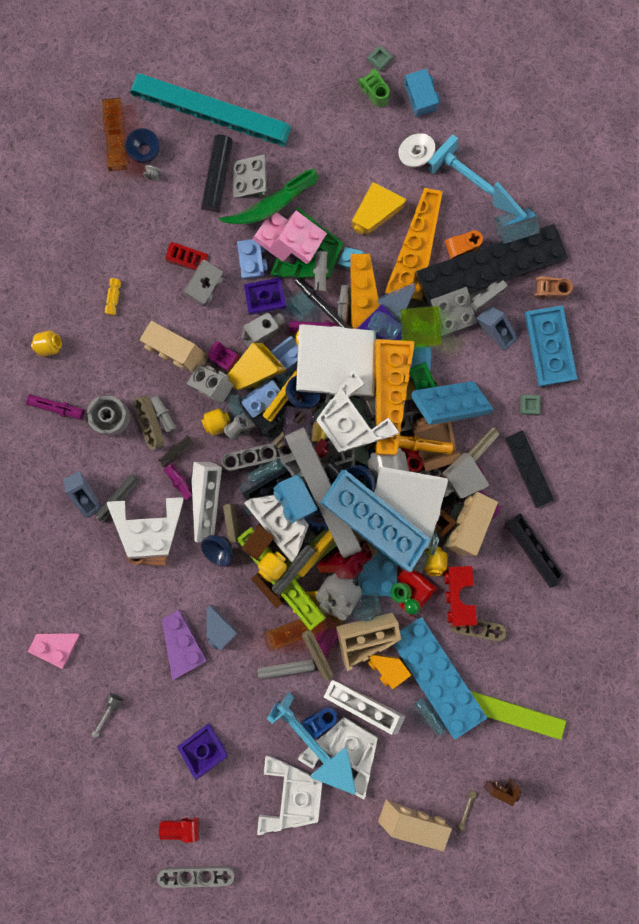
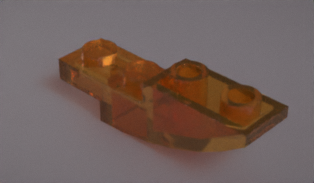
[102,97,128,172]

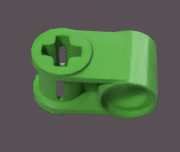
[358,69,390,107]

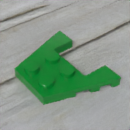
[271,207,343,279]

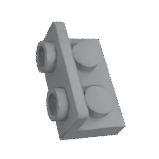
[469,280,508,314]

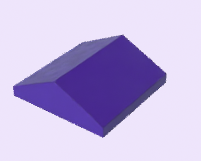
[244,277,286,315]
[177,723,228,780]

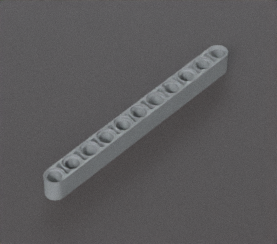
[222,410,424,472]

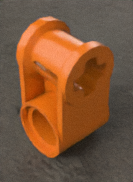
[445,230,483,259]

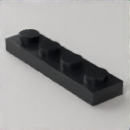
[504,430,554,508]

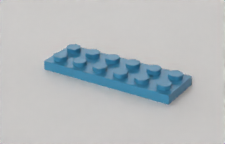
[320,470,431,572]
[393,617,487,740]

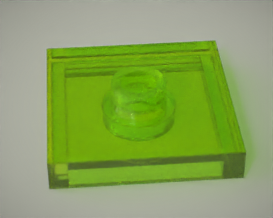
[400,306,442,347]

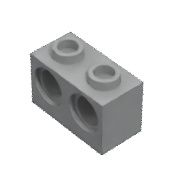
[187,364,234,404]

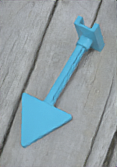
[428,134,527,219]
[267,692,356,794]

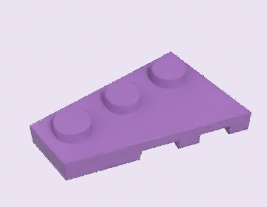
[162,610,207,681]

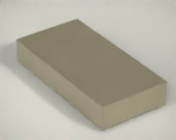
[223,504,241,543]

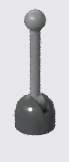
[91,693,124,738]

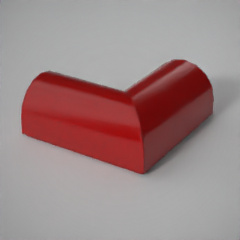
[397,569,438,618]

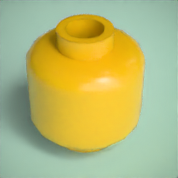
[31,330,62,357]
[201,408,231,436]
[424,547,448,576]
[258,552,287,582]

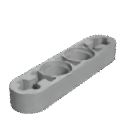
[157,865,235,888]

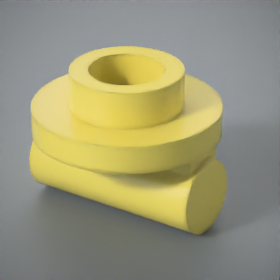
[311,422,328,443]

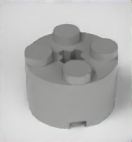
[87,396,130,436]
[367,448,409,484]
[316,573,362,620]

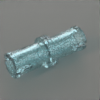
[246,458,284,484]
[413,697,447,737]

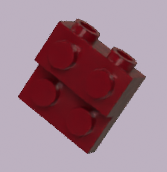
[317,541,372,579]

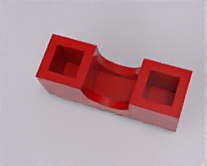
[444,566,477,628]

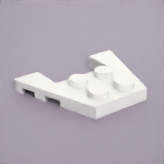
[316,370,399,453]
[107,497,183,559]
[298,716,378,800]
[257,755,322,835]

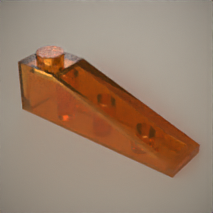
[263,613,345,652]

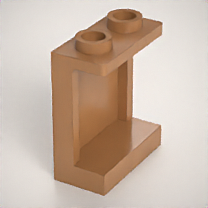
[411,418,461,471]

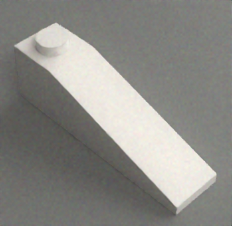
[192,462,222,542]
[324,680,406,735]

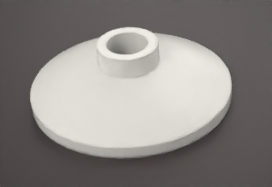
[398,134,436,167]

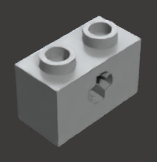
[182,260,223,306]

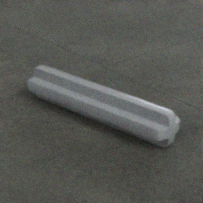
[258,659,315,679]

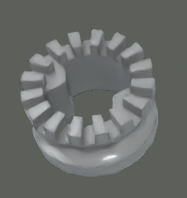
[143,165,162,181]

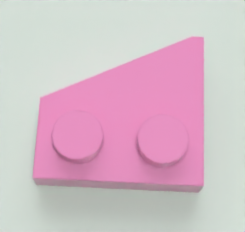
[28,633,80,669]

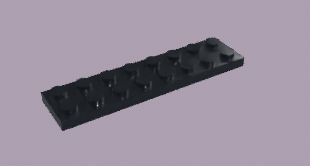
[415,224,568,308]

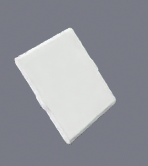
[296,324,376,397]
[362,466,448,549]

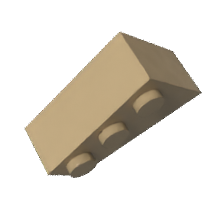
[139,321,209,373]
[442,492,498,556]
[336,613,401,672]
[378,800,452,852]

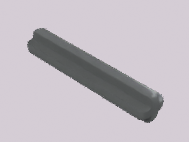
[95,474,139,522]
[272,545,315,595]

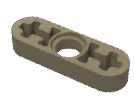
[133,396,164,450]
[449,619,506,641]

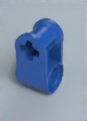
[300,706,337,739]

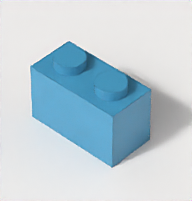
[404,68,440,117]
[273,474,318,524]

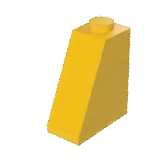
[351,182,406,235]
[227,343,287,390]

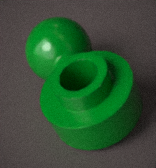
[391,583,420,615]

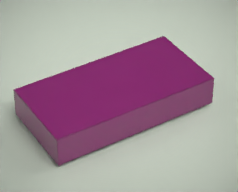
[308,617,340,658]

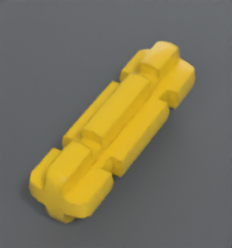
[105,278,121,315]

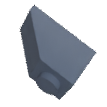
[377,283,416,320]
[476,306,518,351]
[63,471,102,518]
[207,605,238,650]

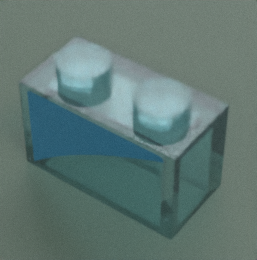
[494,207,540,244]

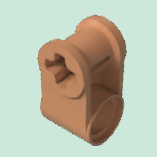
[534,276,573,300]

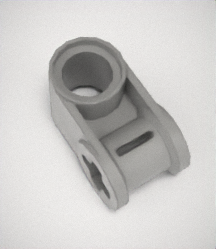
[224,410,258,440]

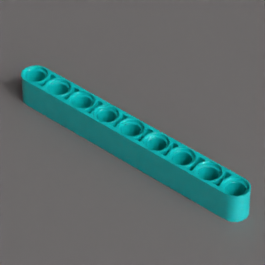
[130,74,291,147]

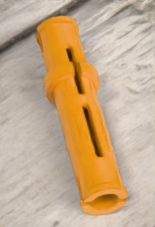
[398,435,453,455]

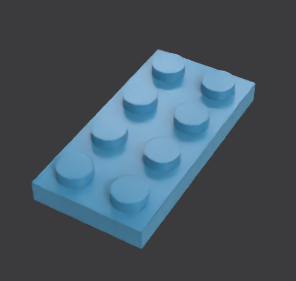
[524,305,577,387]
[411,381,493,425]

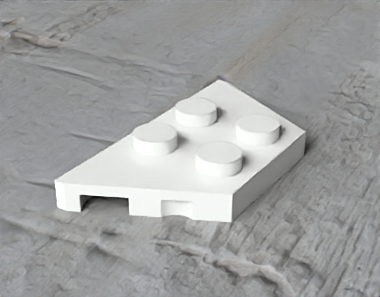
[244,495,309,562]

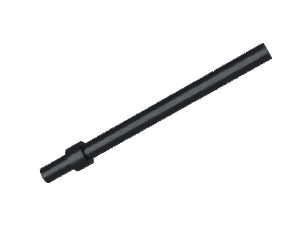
[295,278,351,329]

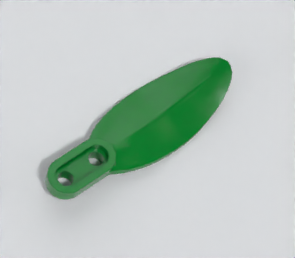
[219,169,319,224]

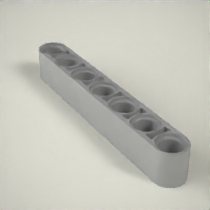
[285,427,362,558]

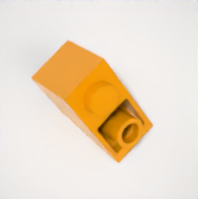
[368,654,411,690]

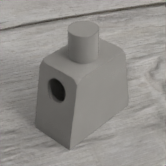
[241,313,285,348]
[443,452,489,499]

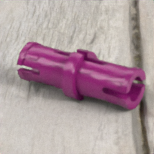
[163,463,193,501]

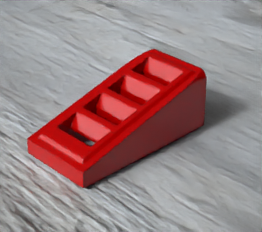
[165,242,208,271]

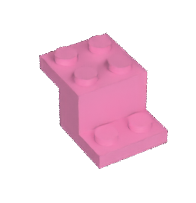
[252,211,327,264]

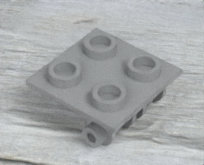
[232,154,267,198]
[431,287,477,336]

